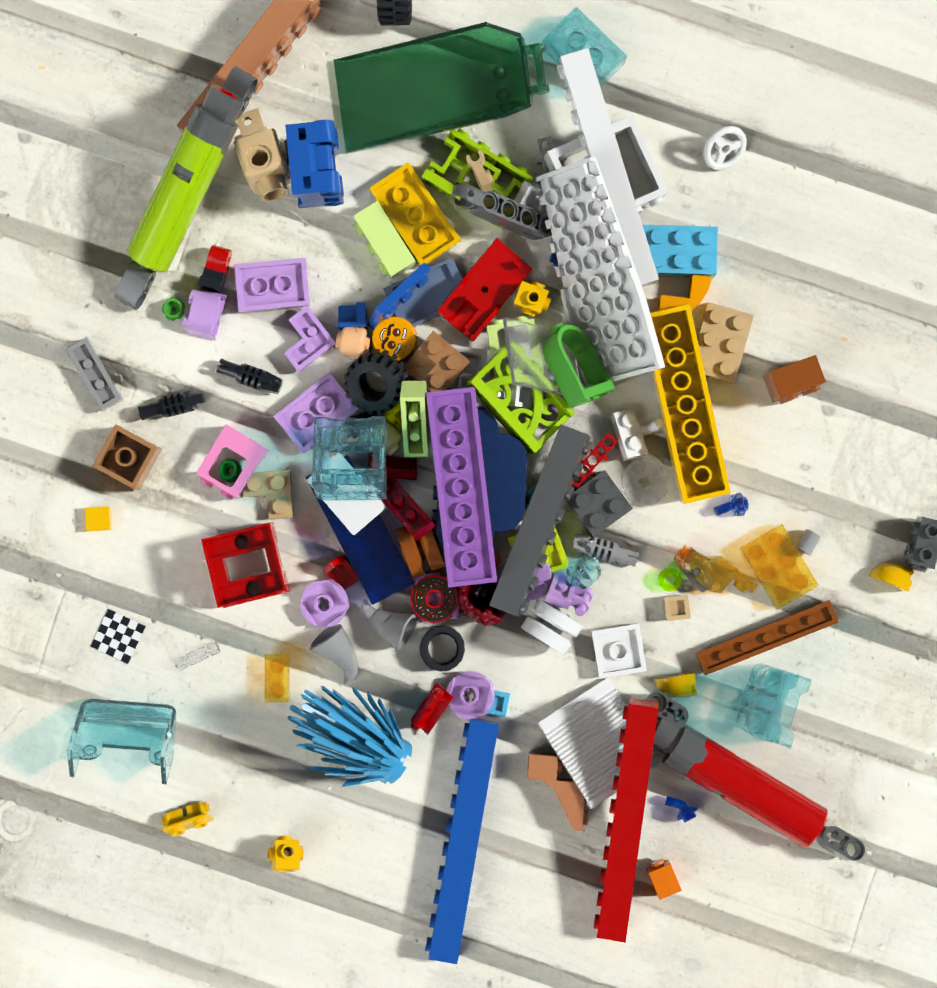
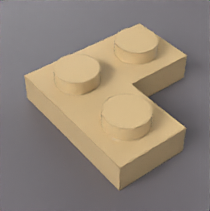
[243,470,293,519]

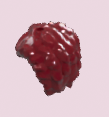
[458,582,506,626]

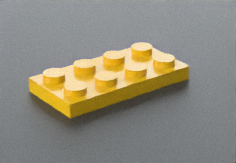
[369,162,461,265]

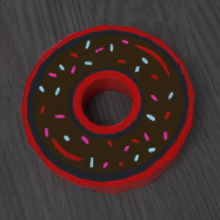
[410,575,458,623]

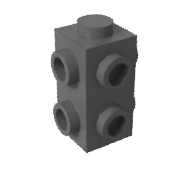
[904,517,937,573]

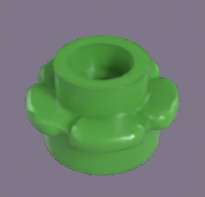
[162,297,185,321]

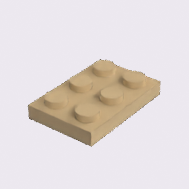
[697,302,754,384]

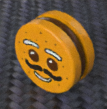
[372,317,418,361]

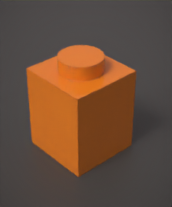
[646,859,682,900]

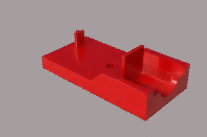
[436,238,532,342]

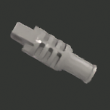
[571,534,639,567]

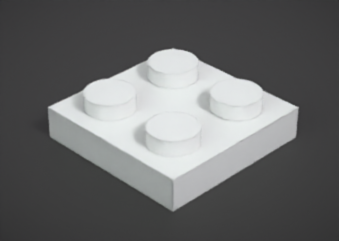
[591,623,647,679]

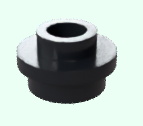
[472,583,493,604]

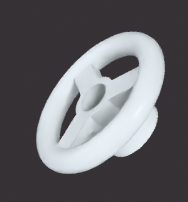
[703,126,747,170]

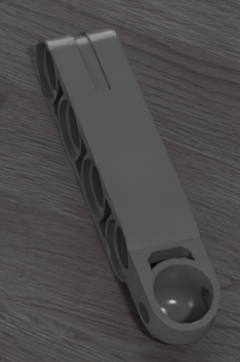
[451,184,552,240]

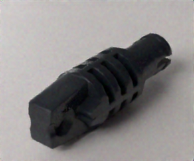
[216,358,283,394]
[138,390,206,421]

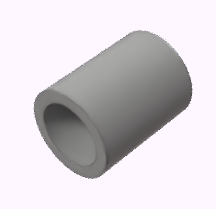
[796,529,821,556]

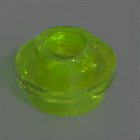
[658,568,682,592]

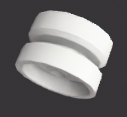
[521,599,583,655]

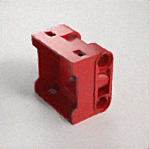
[201,522,290,608]

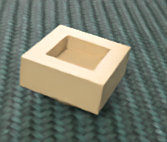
[663,595,691,621]

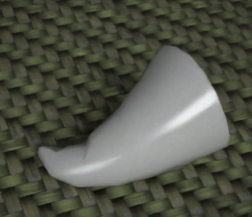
[361,599,418,650]
[309,624,358,685]

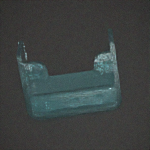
[67,699,176,785]

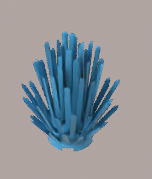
[288,686,412,787]

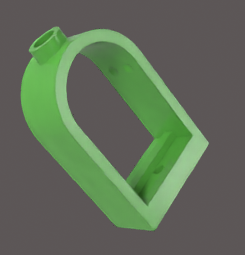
[542,323,615,409]

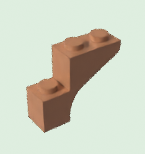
[527,752,588,831]

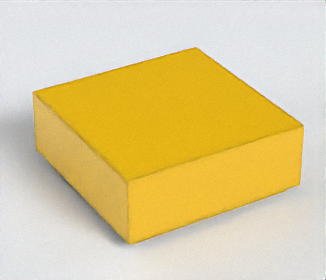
[85,506,112,531]

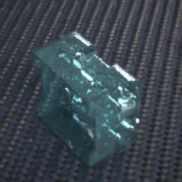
[312,416,388,500]
[737,664,812,748]

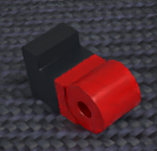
[198,245,232,293]

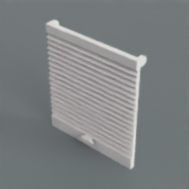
[537,677,662,809]

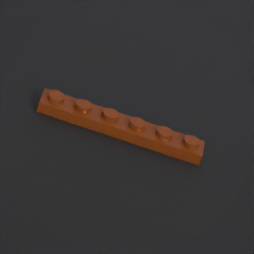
[695,600,839,675]

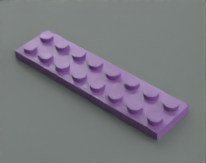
[426,387,497,587]

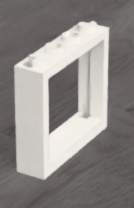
[543,115,669,213]

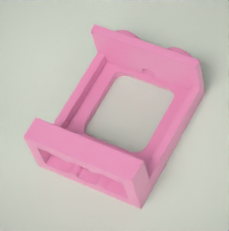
[196,424,269,500]

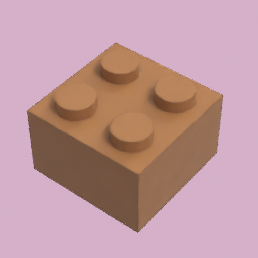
[92,424,162,490]

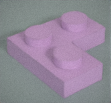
[284,306,336,372]

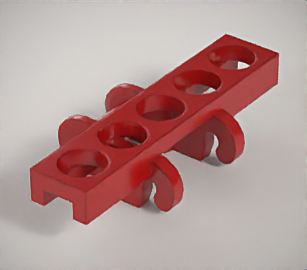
[573,433,617,488]

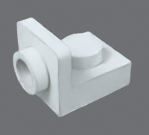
[514,181,543,211]

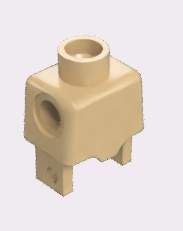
[234,108,291,202]

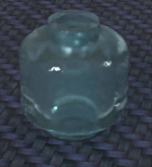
[566,554,601,589]

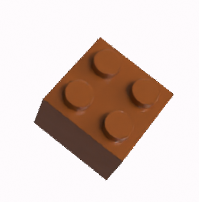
[763,355,826,405]

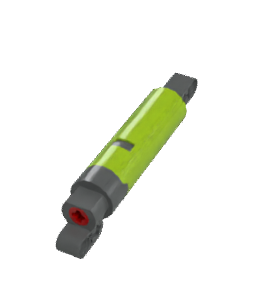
[114,66,258,310]

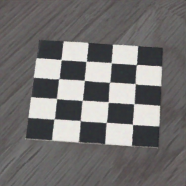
[91,609,146,664]

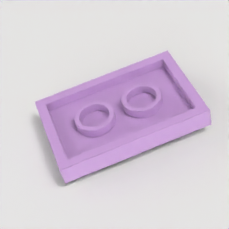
[234,258,310,313]
[273,372,359,454]

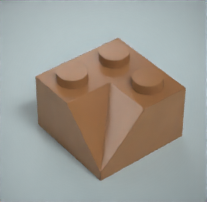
[404,330,471,392]

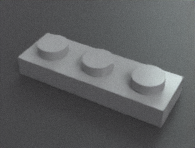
[66,337,123,411]

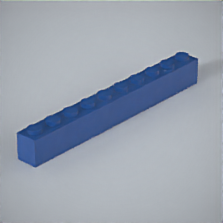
[425,719,499,964]

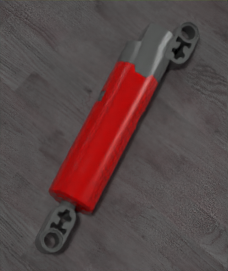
[643,692,865,861]

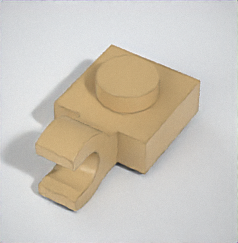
[466,150,494,192]

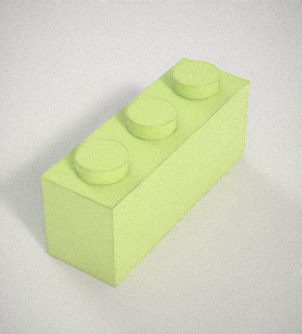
[352,201,416,280]
[400,381,430,457]

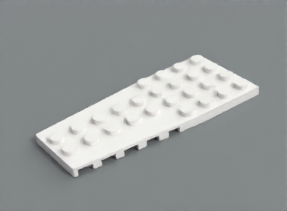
[536,157,665,386]

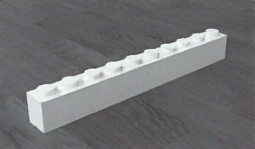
[557,48,659,287]

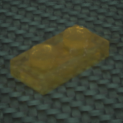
[265,654,290,702]

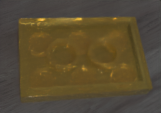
[740,524,819,610]

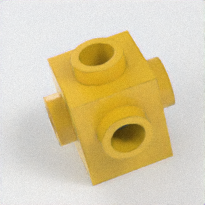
[513,281,551,318]
[268,836,304,872]

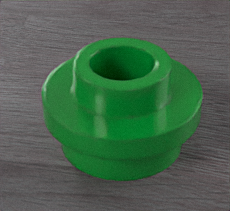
[219,459,242,483]

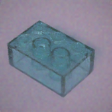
[542,7,627,88]

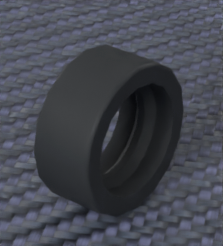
[420,625,465,672]

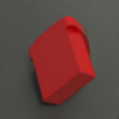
[322,554,360,590]

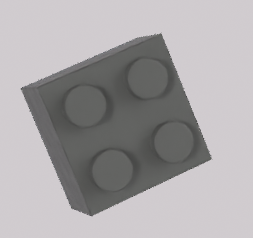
[566,470,633,537]

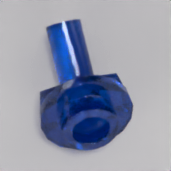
[714,493,749,516]
[665,796,699,823]

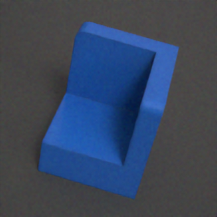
[337,302,367,329]

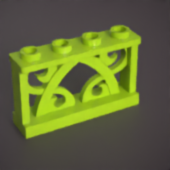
[465,342,575,454]

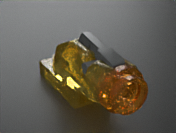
[673,545,758,593]

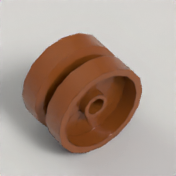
[396,526,445,578]

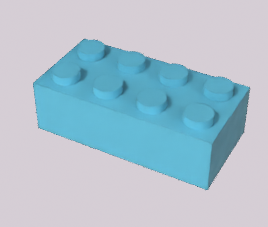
[643,225,718,279]

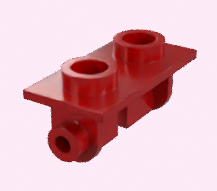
[410,682,454,735]

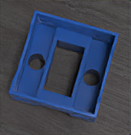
[285,120,344,208]

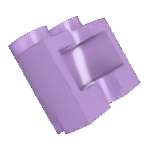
[183,288,228,340]

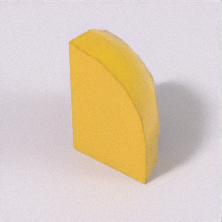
[868,562,914,592]
[654,672,697,698]

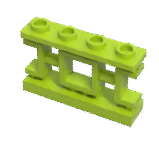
[422,128,533,230]

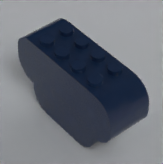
[432,409,527,547]

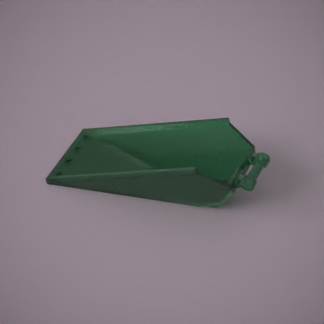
[333,22,550,153]

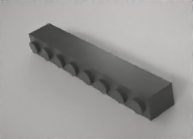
[489,424,592,617]

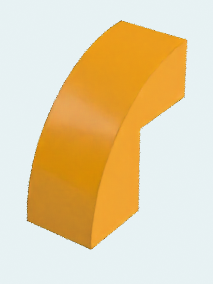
[657,275,712,311]

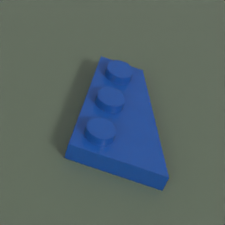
[367,262,431,331]

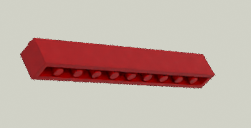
[593,698,659,943]

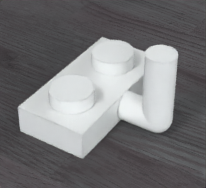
[610,408,664,460]

